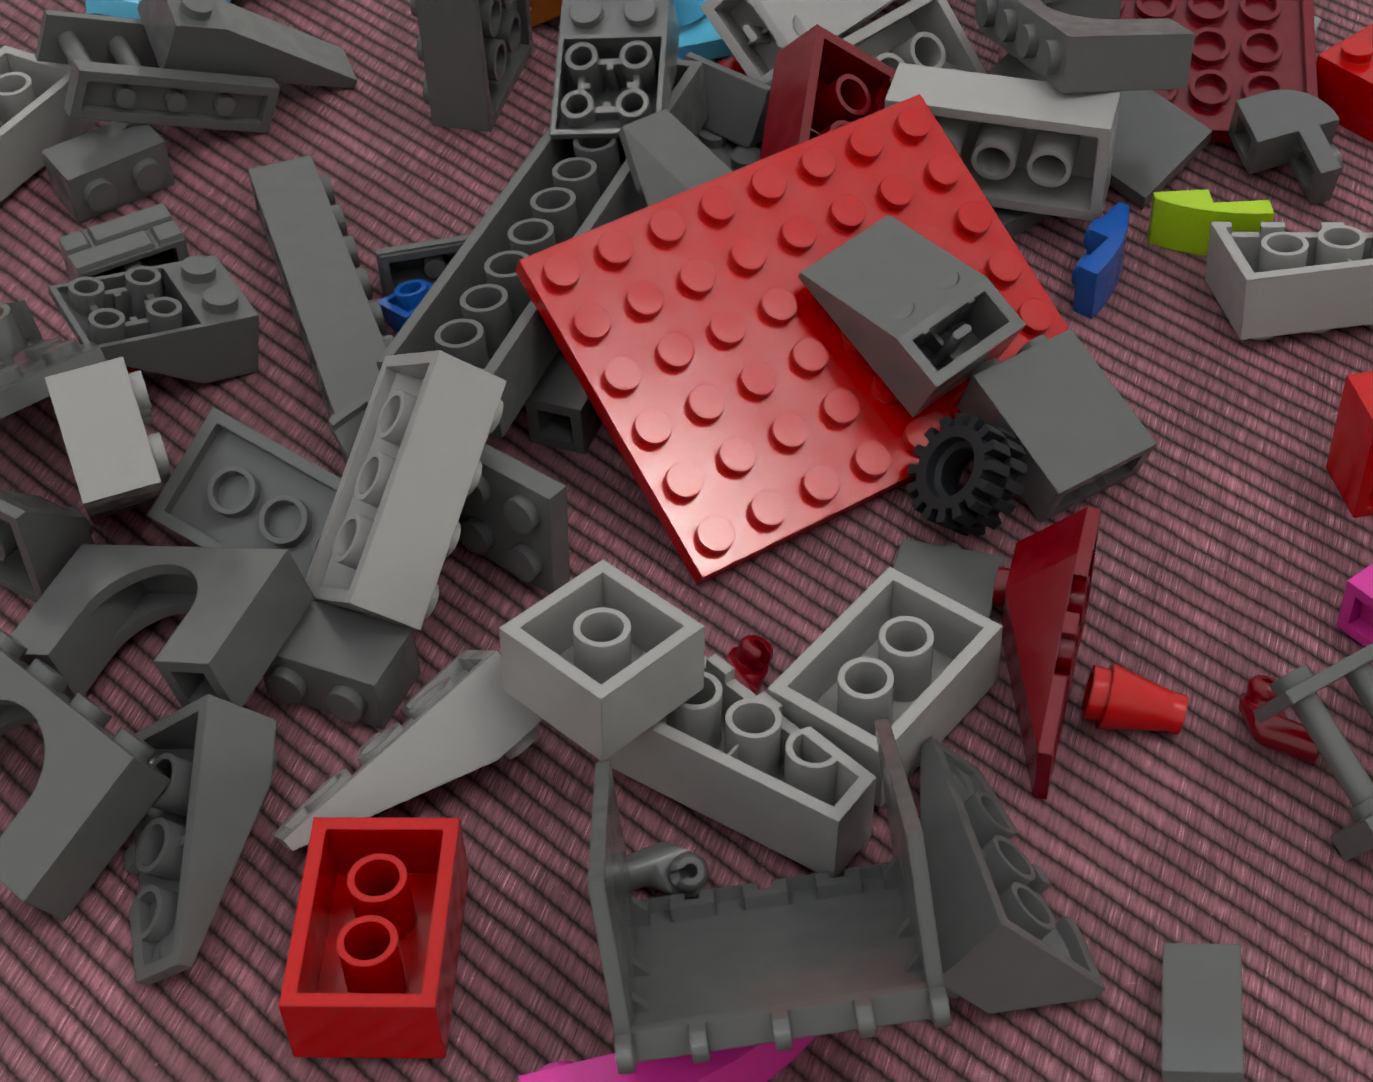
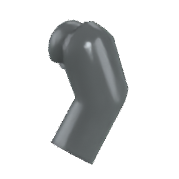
[627,842,709,898]

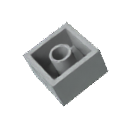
[499,559,705,762]

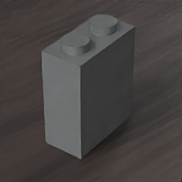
[957,329,1157,523]

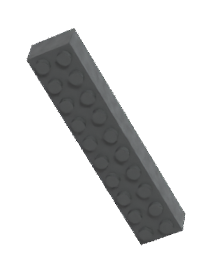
[377,59,709,438]

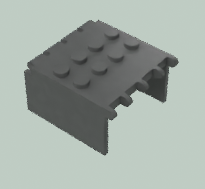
[587,718,952,1075]

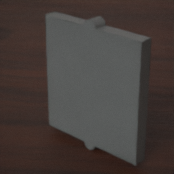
[893,538,1005,619]

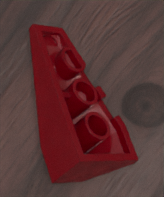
[992,507,1101,800]

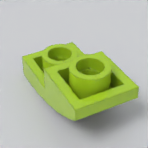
[1147,189,1274,256]

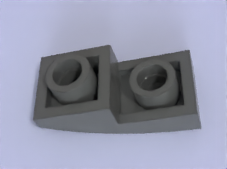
[1162,943,1244,1082]

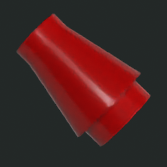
[1081,662,1188,735]

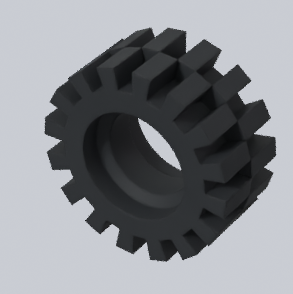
[907,413,1027,536]

